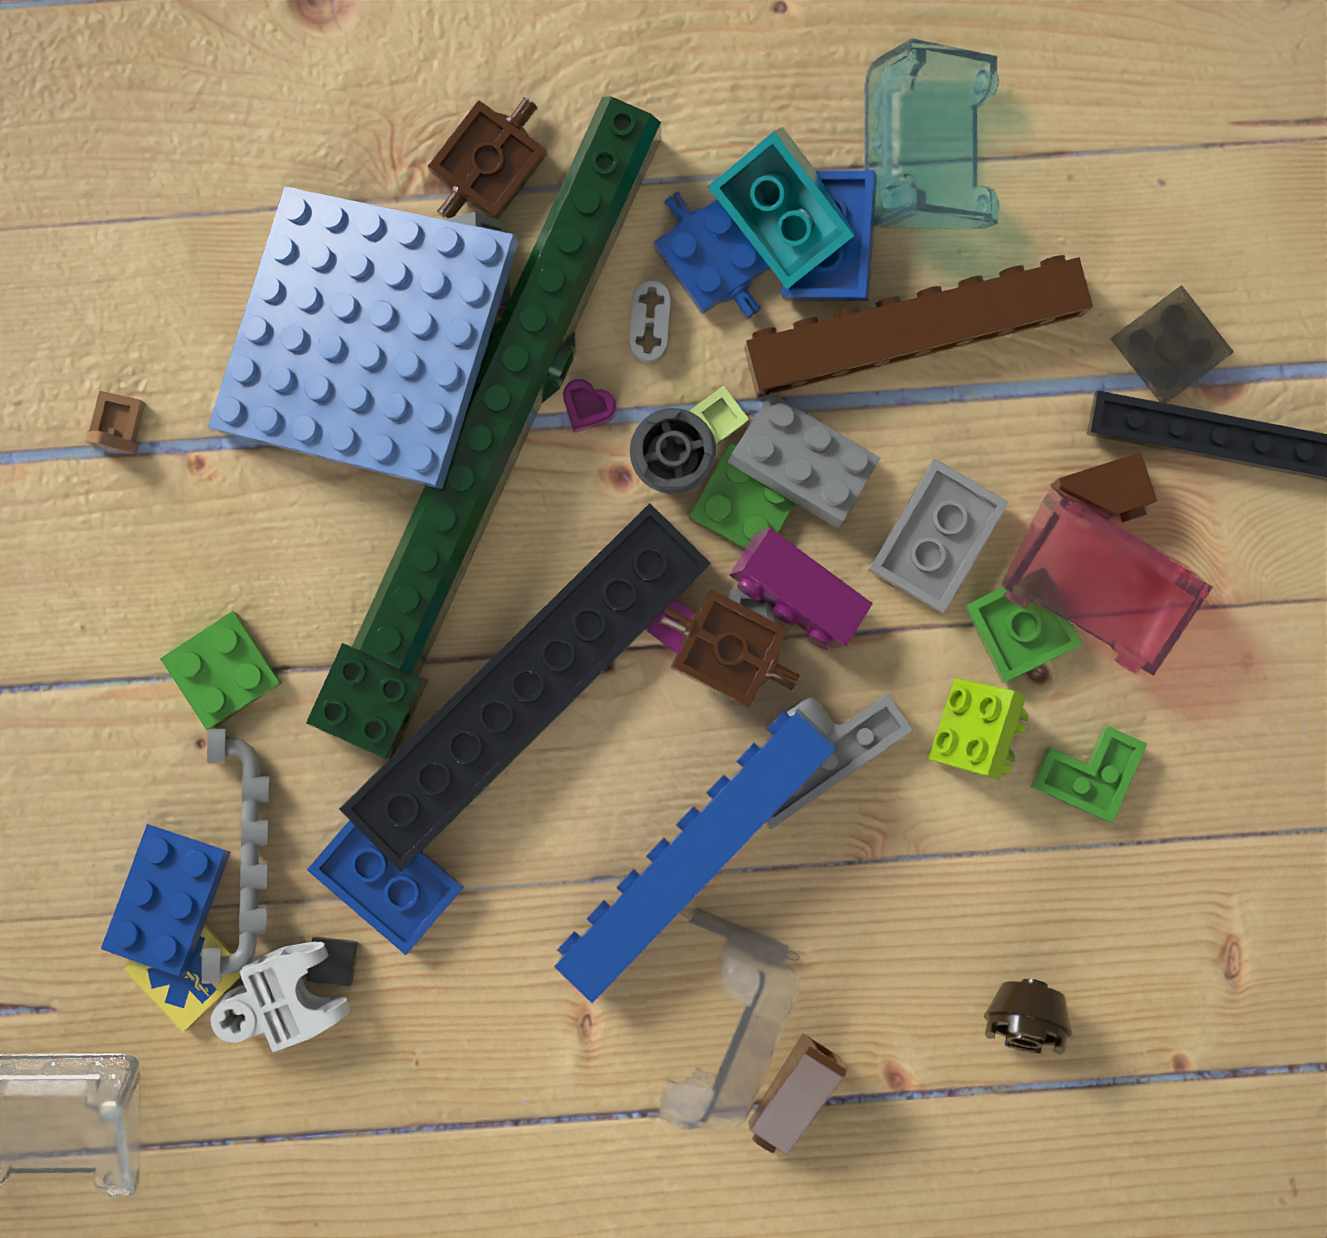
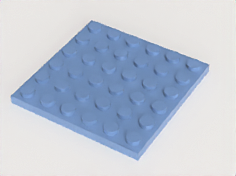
[208,187,519,489]

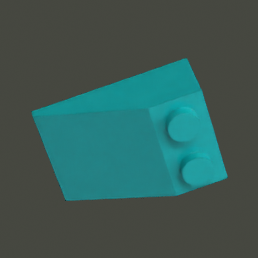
[707,127,855,289]

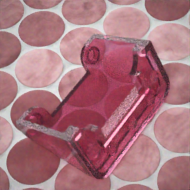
[1001,486,1213,676]

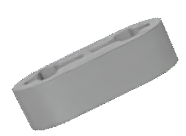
[629,280,671,364]

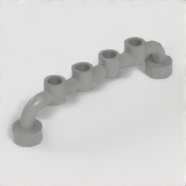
[202,729,269,984]

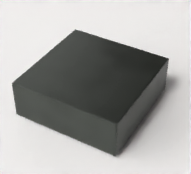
[307,936,357,986]

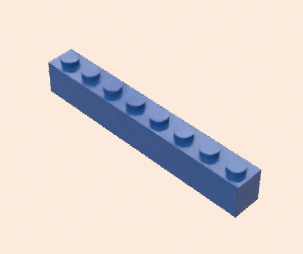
[554,709,837,1003]

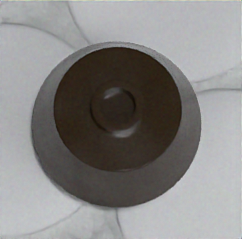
[984,979,1072,1054]

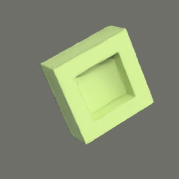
[689,386,749,446]

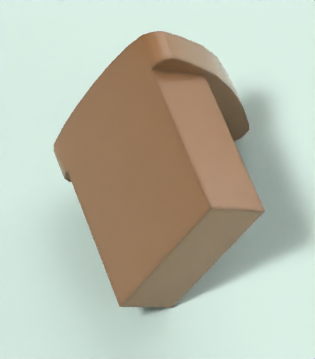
[85,391,145,454]

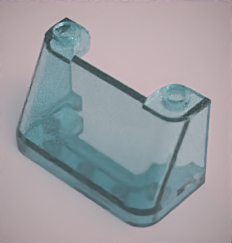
[864,38,1000,229]

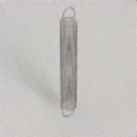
[680,908,800,961]

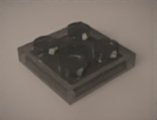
[1111,285,1234,403]

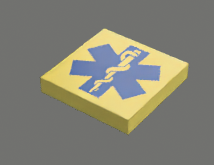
[124,923,241,1032]

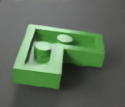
[1030,726,1147,823]

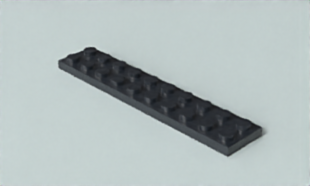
[339,503,711,872]

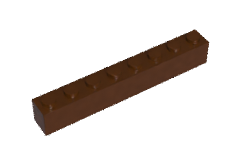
[744,255,1093,398]

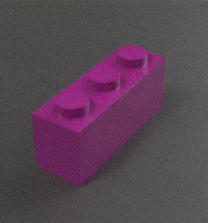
[729,528,873,650]

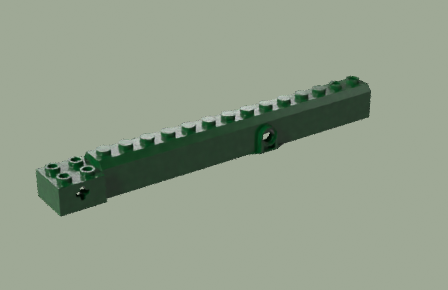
[306,96,661,759]

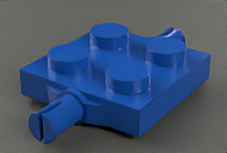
[654,192,770,319]

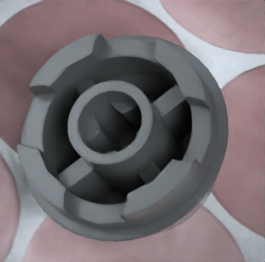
[630,408,716,494]

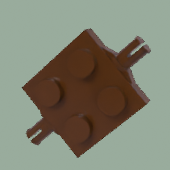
[427,97,547,219]
[659,589,800,708]

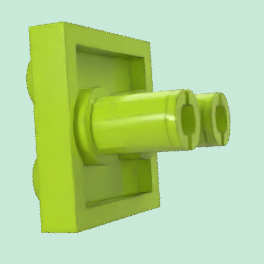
[928,677,1028,780]

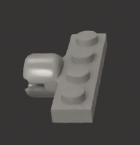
[766,694,913,829]

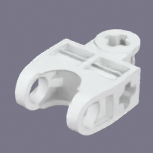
[211,942,351,1052]

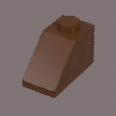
[1050,452,1157,523]

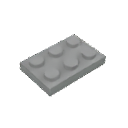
[727,393,881,529]
[868,459,1009,614]

